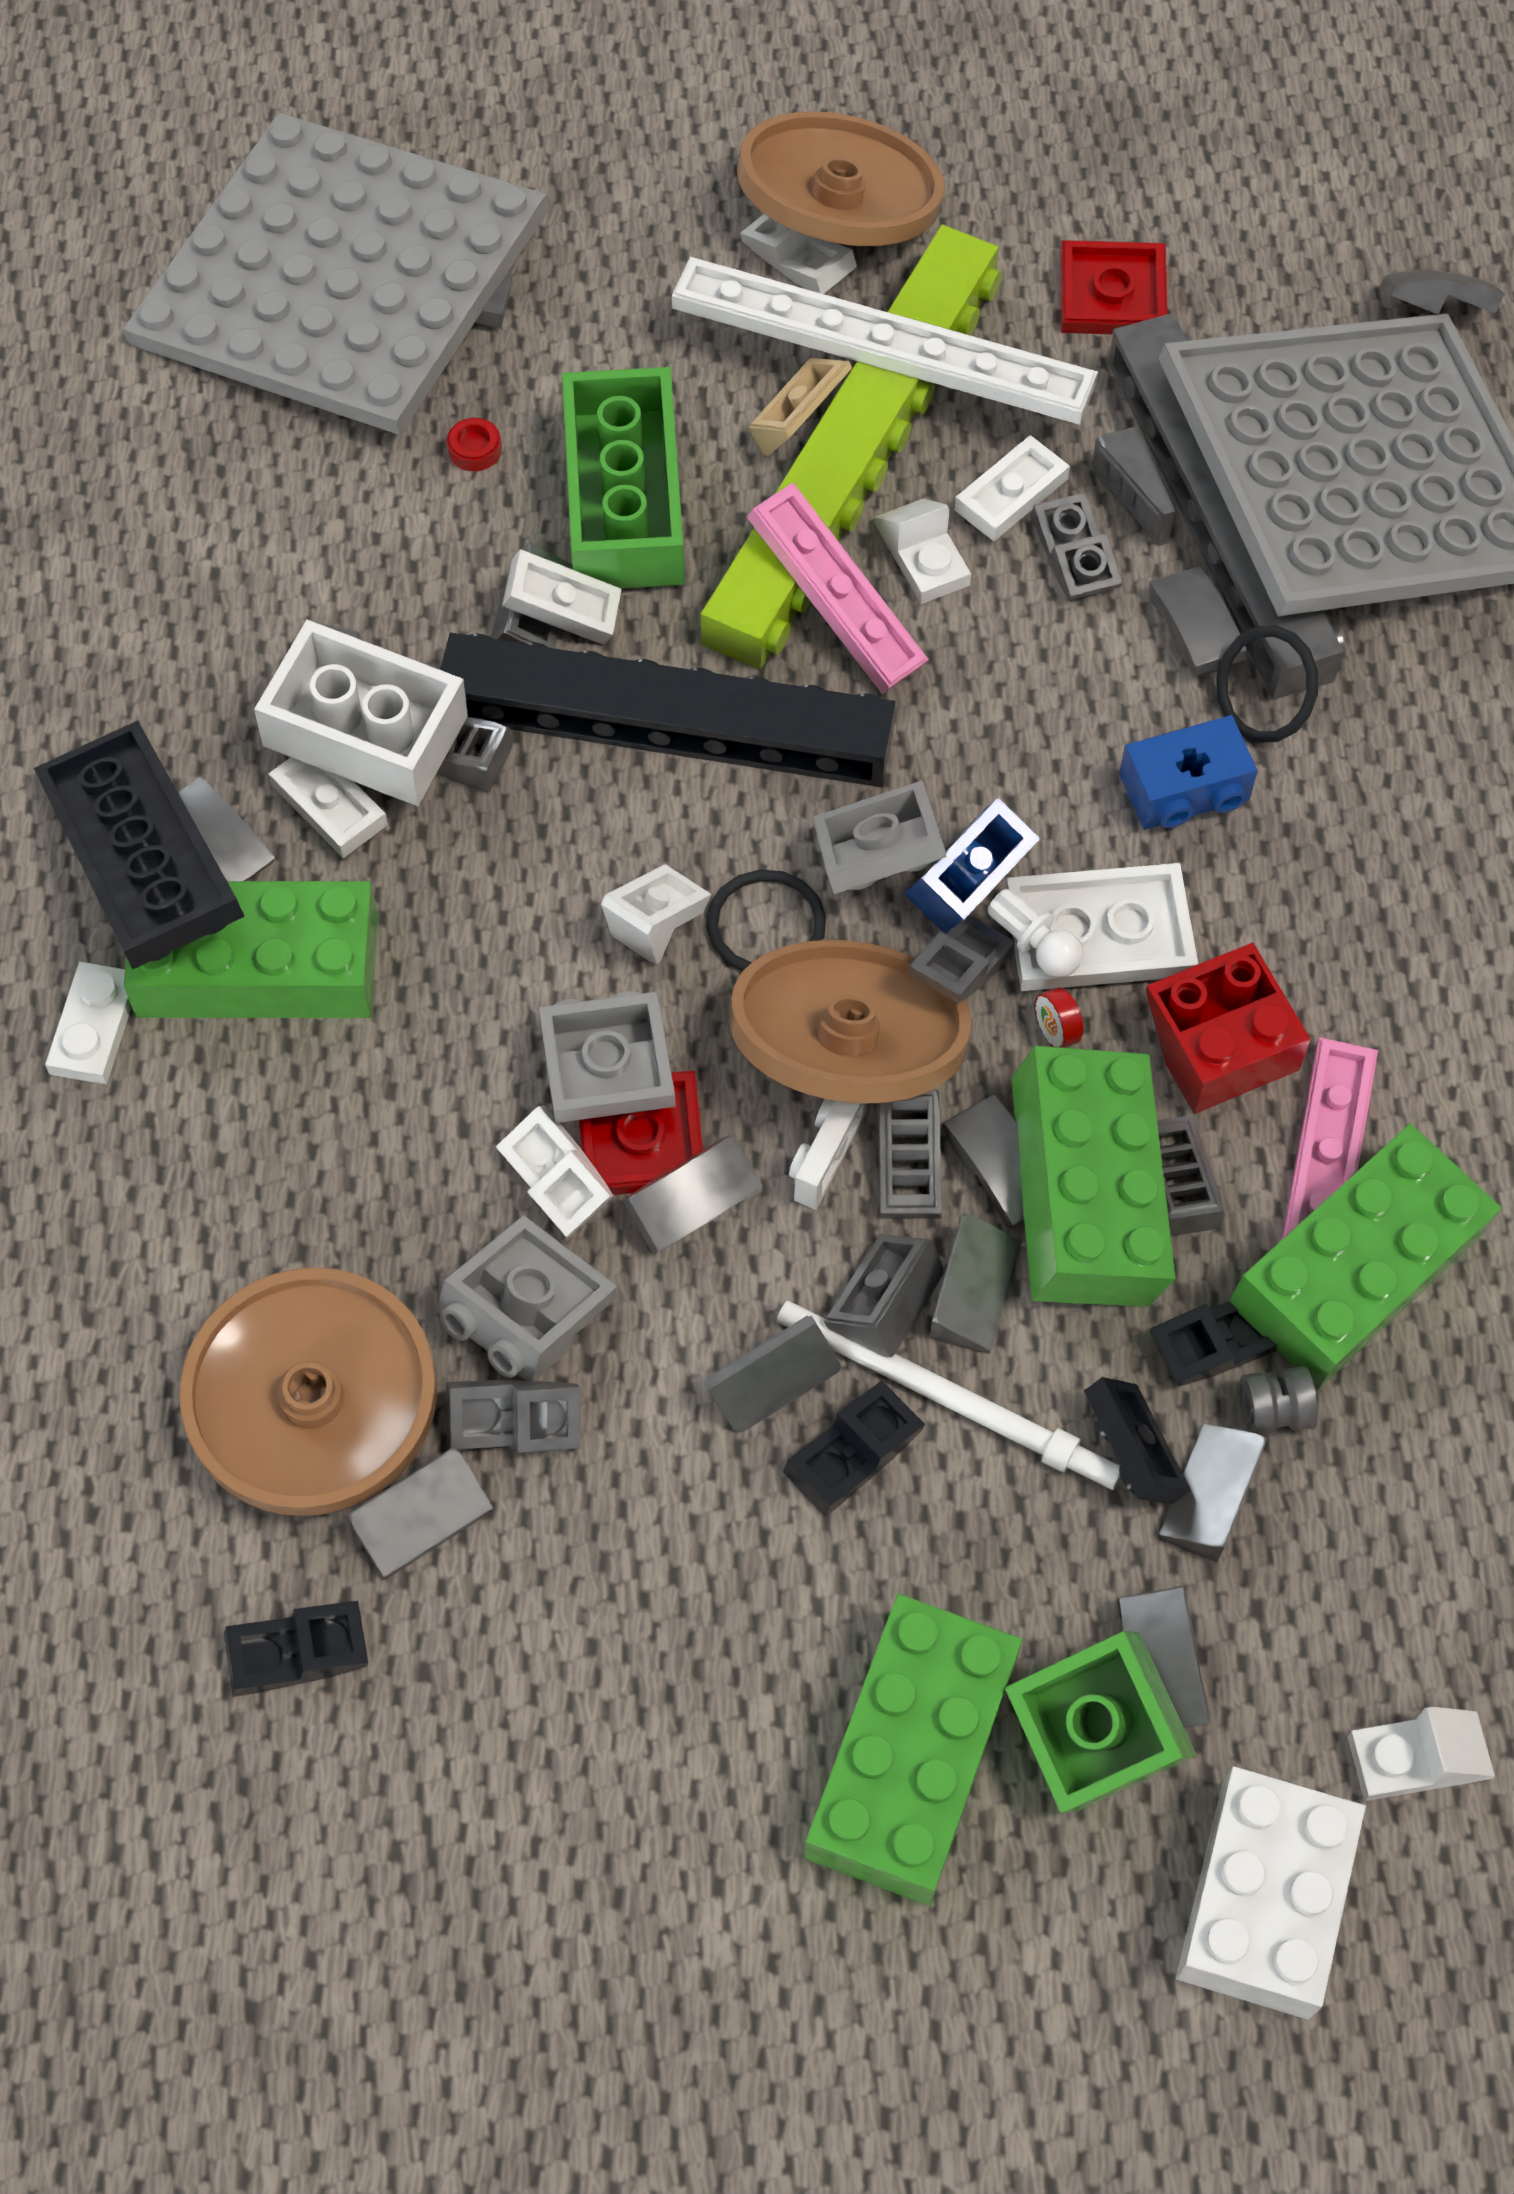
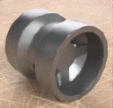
[1239,1366,1318,1436]

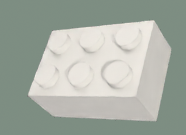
[254,620,468,806]
[1176,1766,1366,2020]

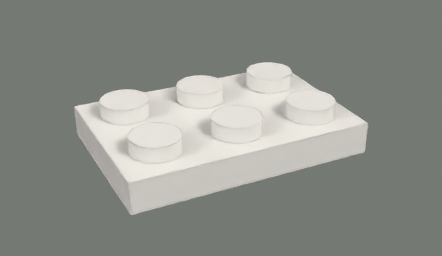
[1005,863,1198,991]

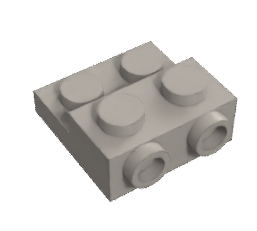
[813,780,947,894]
[538,991,675,1123]
[436,1215,618,1381]

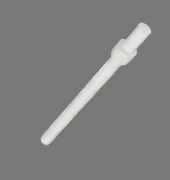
[777,1300,1120,1490]

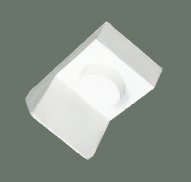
[874,499,971,604]
[601,864,711,965]
[1348,1707,1495,1801]

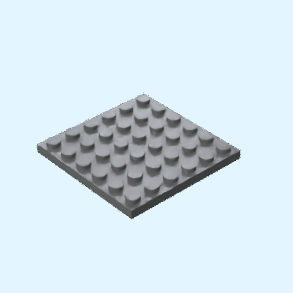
[122,113,549,435]
[1158,313,1514,616]

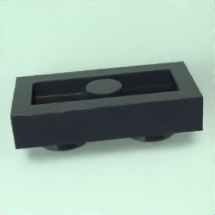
[1084,1377,1191,1504]

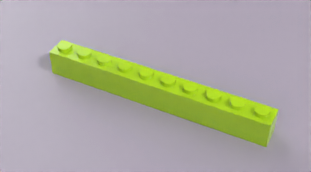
[701,224,1002,670]

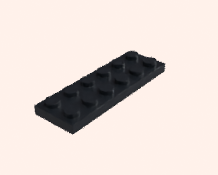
[34,720,245,969]

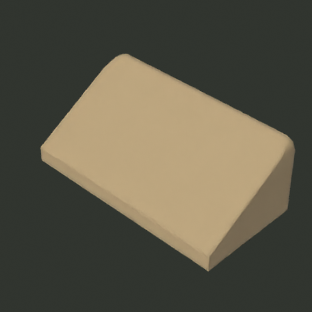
[748,358,852,456]

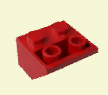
[1146,942,1311,1114]

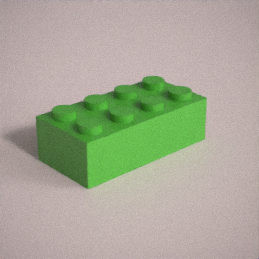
[562,367,685,588]
[123,881,379,1018]
[1011,1046,1175,1307]
[1229,1123,1502,1390]
[804,1593,1023,1906]

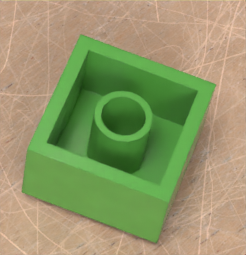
[1005,1631,1197,1814]

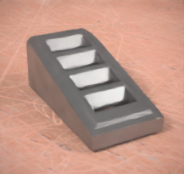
[1092,427,1175,546]
[436,717,513,793]
[877,1089,942,1219]
[1157,1115,1225,1236]

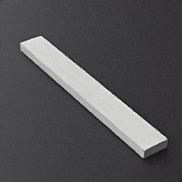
[672,257,1098,425]

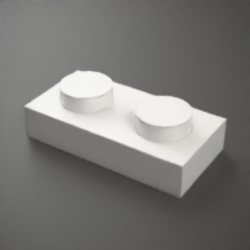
[954,435,1070,542]
[502,549,621,645]
[268,757,388,858]
[45,961,132,1085]
[789,1099,868,1210]

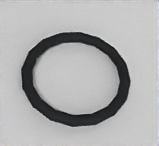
[1216,625,1318,743]
[706,869,826,971]

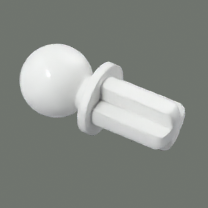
[987,889,1083,977]

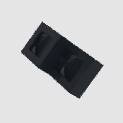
[1150,1301,1277,1387]
[783,1380,925,1517]
[224,1600,368,1697]

